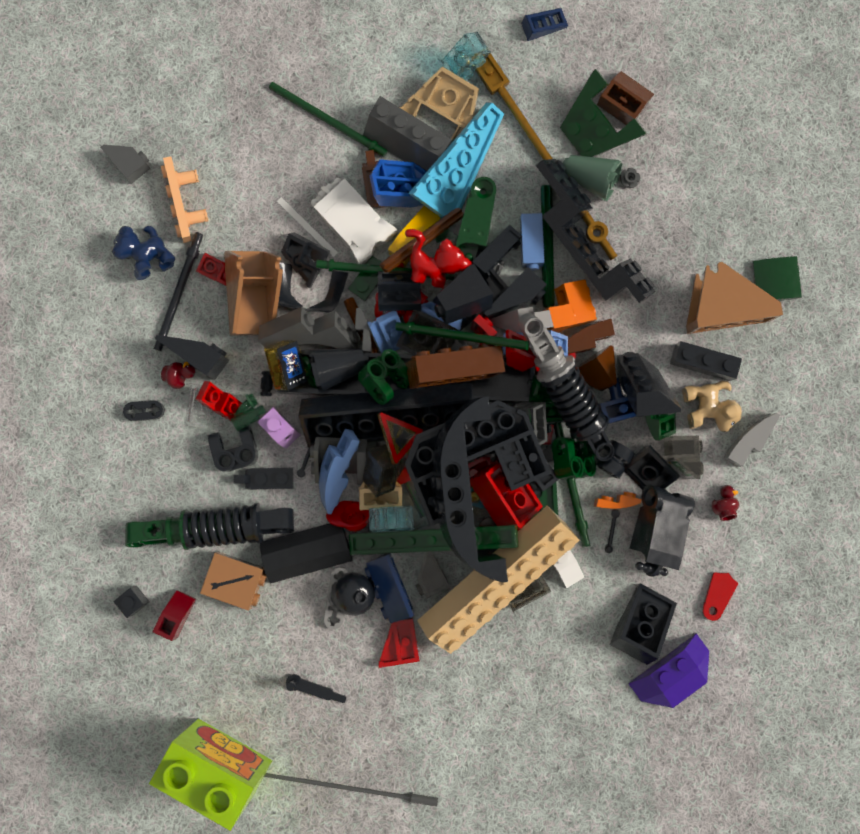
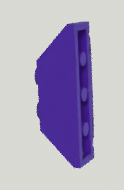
[628,633,709,708]

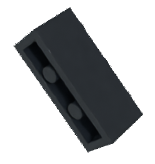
[670,341,742,381]

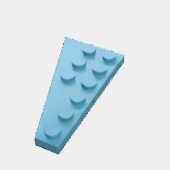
[408,102,504,218]

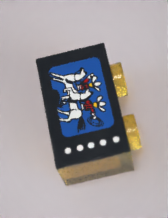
[264,340,308,390]

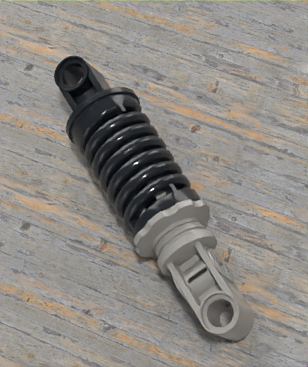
[518,313,614,461]

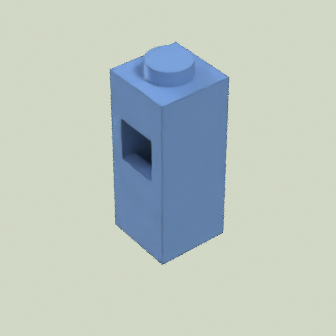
[520,213,544,271]

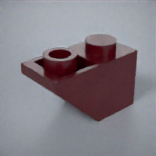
[152,590,196,641]

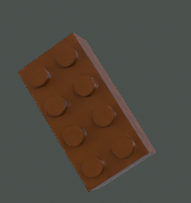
[406,344,505,389]

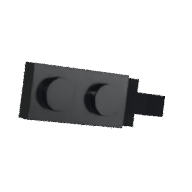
[234,468,294,490]

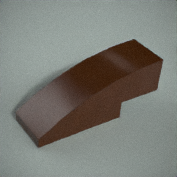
[568,319,615,355]

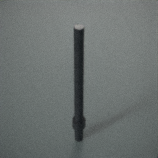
[153,232,204,351]

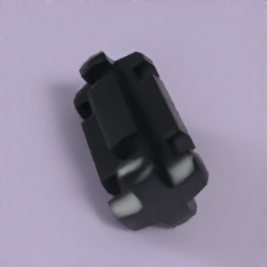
[260,371,273,397]

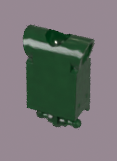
[456,177,496,263]

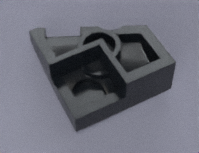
[281,232,330,288]

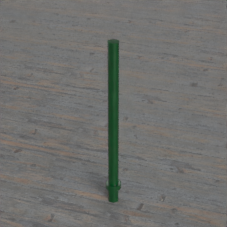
[269,82,388,157]
[316,259,455,280]
[395,321,529,350]

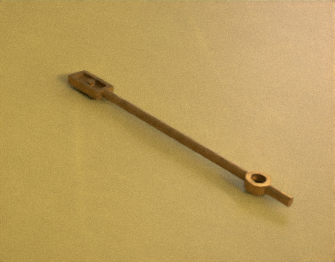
[470,48,618,260]

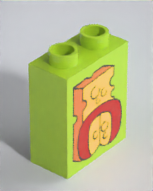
[149,718,273,831]

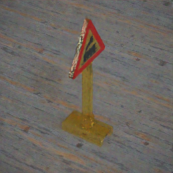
[378,413,480,502]

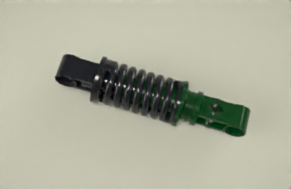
[125,503,294,550]

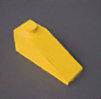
[388,205,441,266]

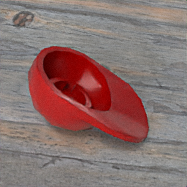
[326,500,370,532]

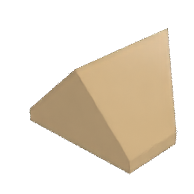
[359,462,402,510]

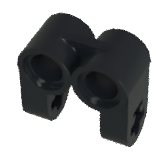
[208,423,258,472]

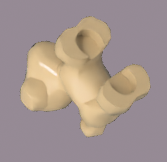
[682,381,742,432]

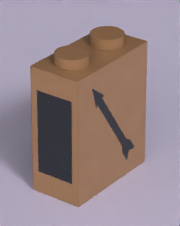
[200,552,267,611]

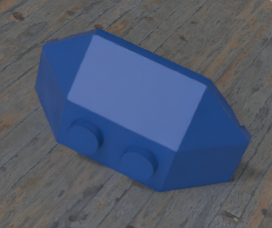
[370,159,427,208]

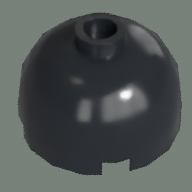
[331,572,375,616]

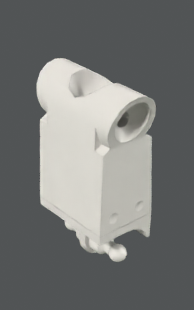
[311,178,398,264]

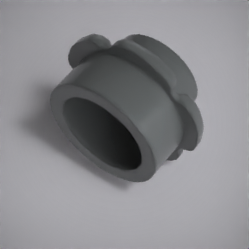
[620,168,641,188]

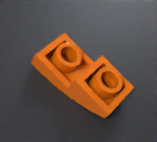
[594,491,642,509]

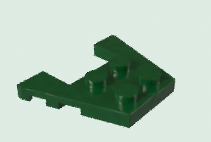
[560,69,647,157]

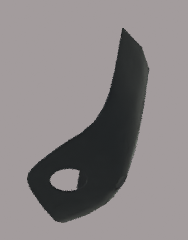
[278,263,349,313]

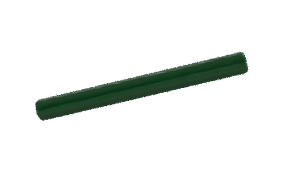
[541,185,555,308]

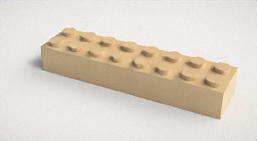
[417,506,580,654]

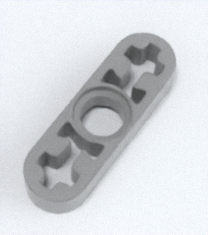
[324,567,349,630]

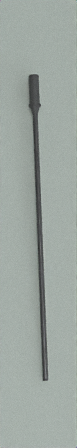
[264,773,438,807]

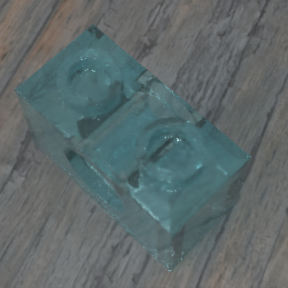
[441,32,491,81]

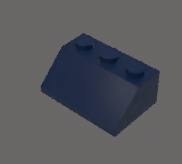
[364,553,415,623]

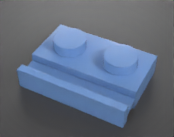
[367,311,410,353]

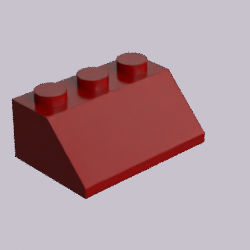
[470,460,543,530]

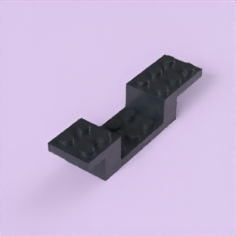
[536,159,656,303]

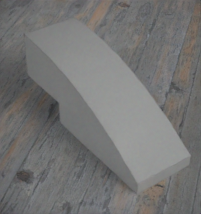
[489,307,554,332]
[723,413,780,467]

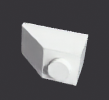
[553,550,584,588]

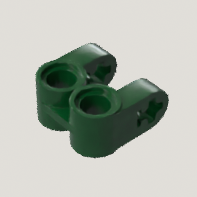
[358,349,409,405]
[552,437,596,480]

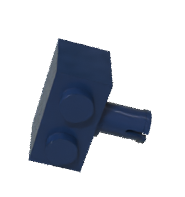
[599,377,636,424]

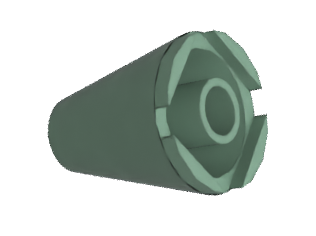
[563,155,623,201]

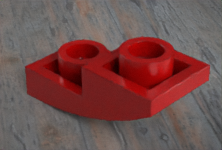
[195,253,226,286]
[195,381,242,421]

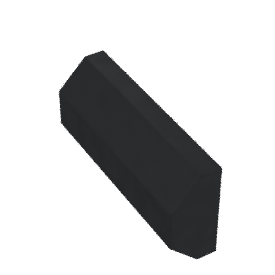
[260,523,353,584]

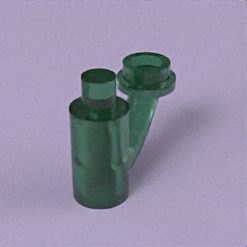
[231,393,266,431]

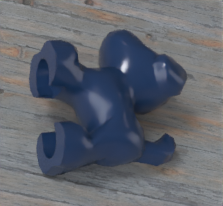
[112,226,175,280]

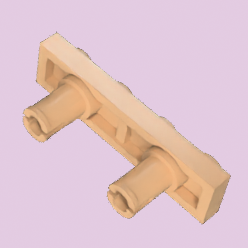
[161,156,208,243]

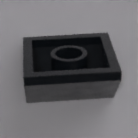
[624,445,680,490]

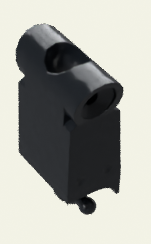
[629,485,695,577]

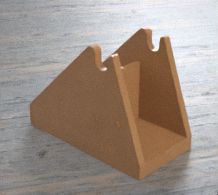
[224,251,283,336]
[686,262,783,334]

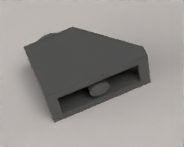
[100,144,151,184]

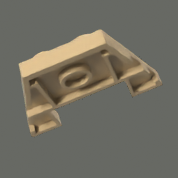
[399,67,479,141]

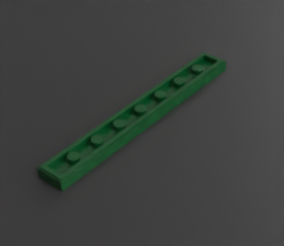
[349,525,518,555]

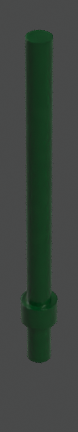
[553,422,591,547]

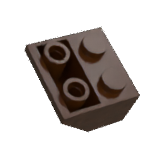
[597,71,654,125]

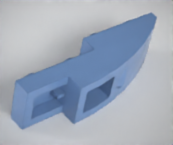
[319,429,360,514]

